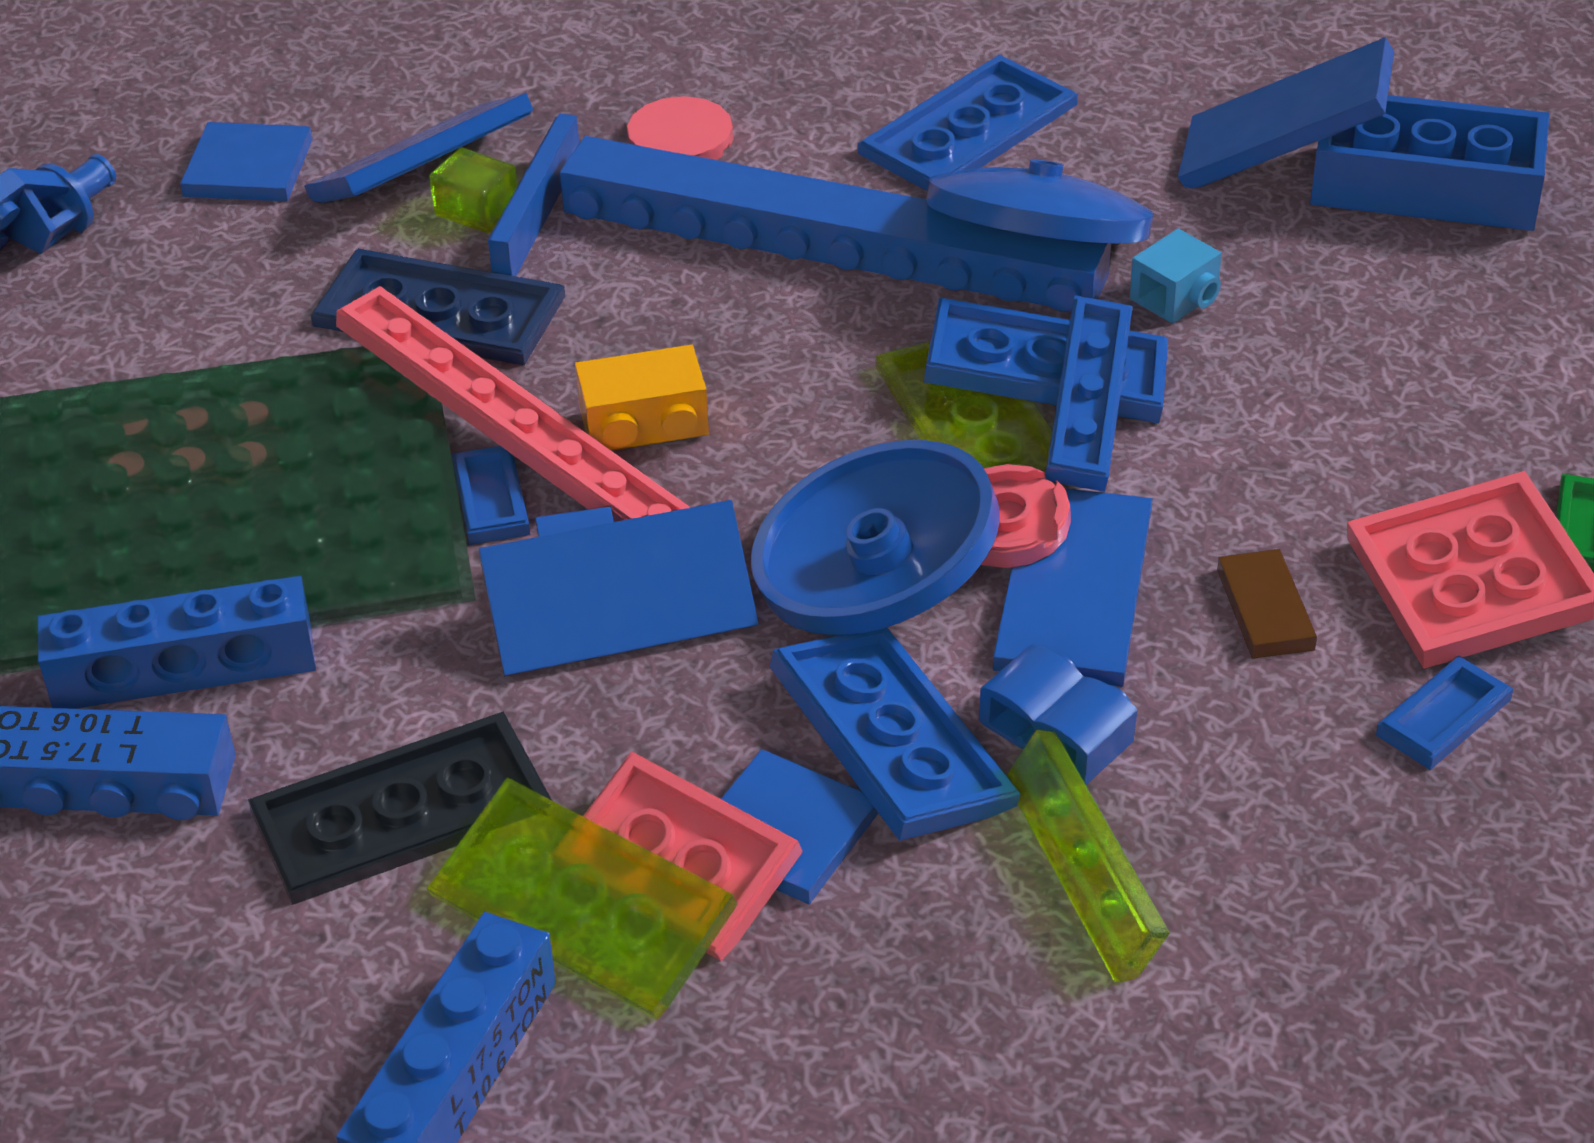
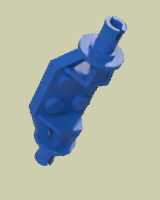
[0,154,117,254]

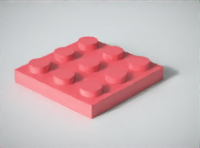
[1347,471,1594,669]

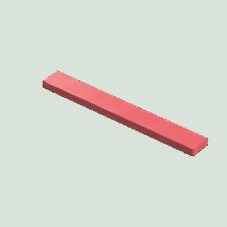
[336,286,690,522]

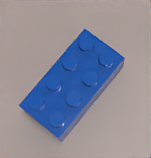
[1310,95,1550,231]

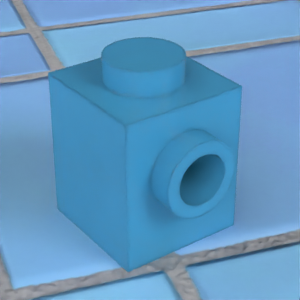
[1130,228,1222,324]

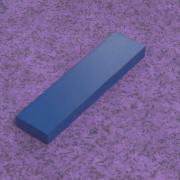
[488,113,579,276]
[1045,295,1133,492]

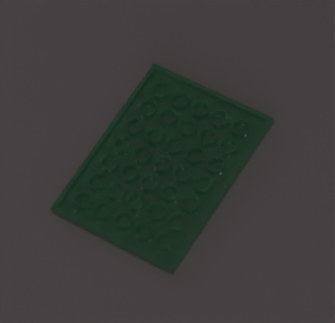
[0,346,476,675]

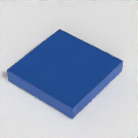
[180,122,313,202]
[721,749,879,905]

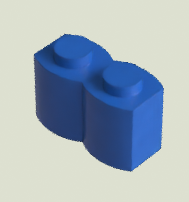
[979,645,1137,787]

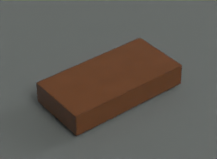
[1217,549,1317,659]

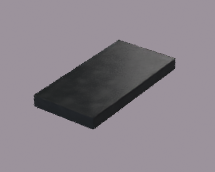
[248,711,554,905]

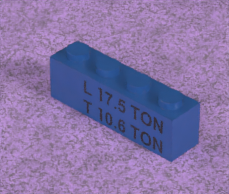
[0,706,236,820]
[336,911,556,1143]

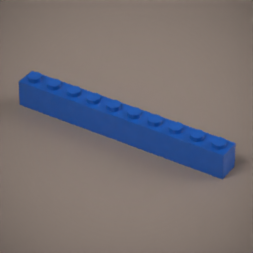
[560,136,1111,312]

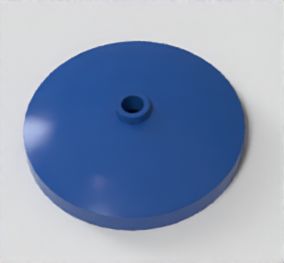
[926,159,1153,243]
[751,440,1000,635]

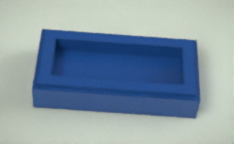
[451,446,530,545]
[1376,656,1513,770]

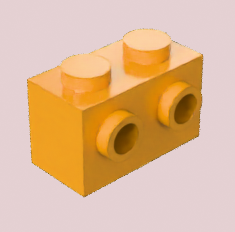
[575,344,709,451]

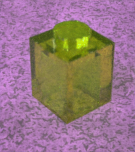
[429,147,517,234]

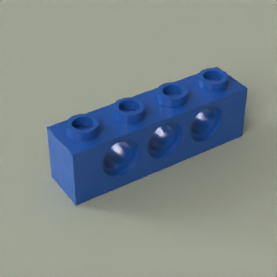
[38,576,316,709]

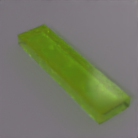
[1007,730,1170,982]

